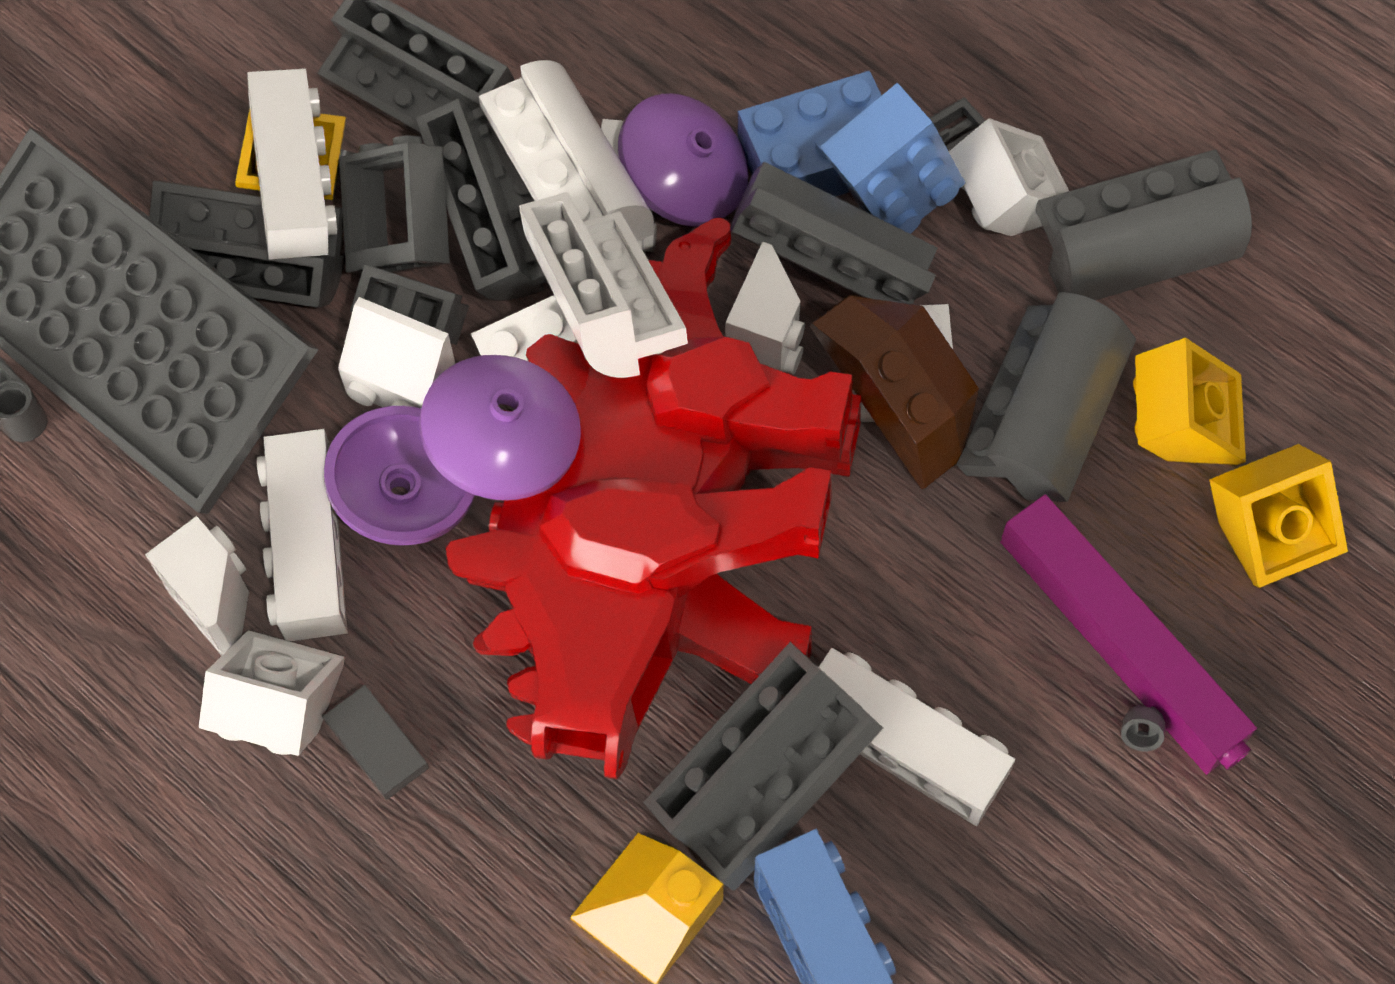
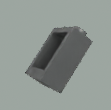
[339,136,450,274]

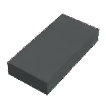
[322,685,429,800]

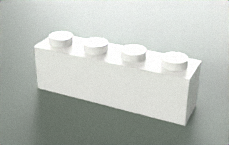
[247,69,337,260]
[257,429,348,642]
[819,648,1016,827]

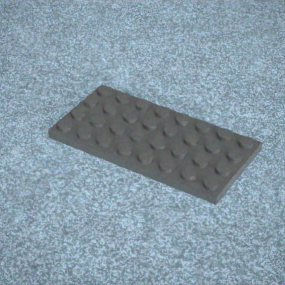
[0,128,318,514]

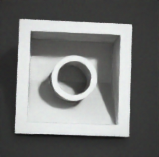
[949,118,1069,236]
[725,242,805,375]
[338,297,455,408]
[145,516,249,656]
[199,630,345,756]

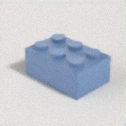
[738,70,882,197]
[820,83,965,234]
[754,829,896,984]

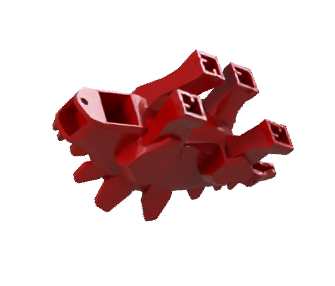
[446,217,862,779]

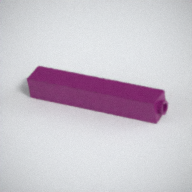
[1000,494,1257,775]

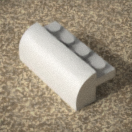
[479,60,654,241]
[519,192,688,378]

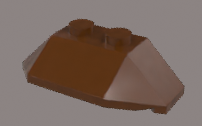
[809,296,979,489]

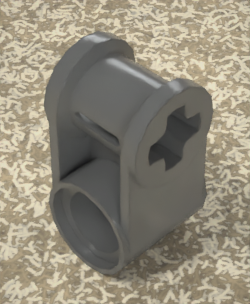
[0,357,48,442]

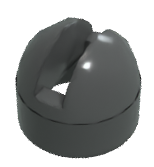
[1121,705,1165,752]

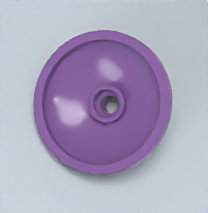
[618,94,748,226]
[420,355,581,500]
[324,406,475,545]

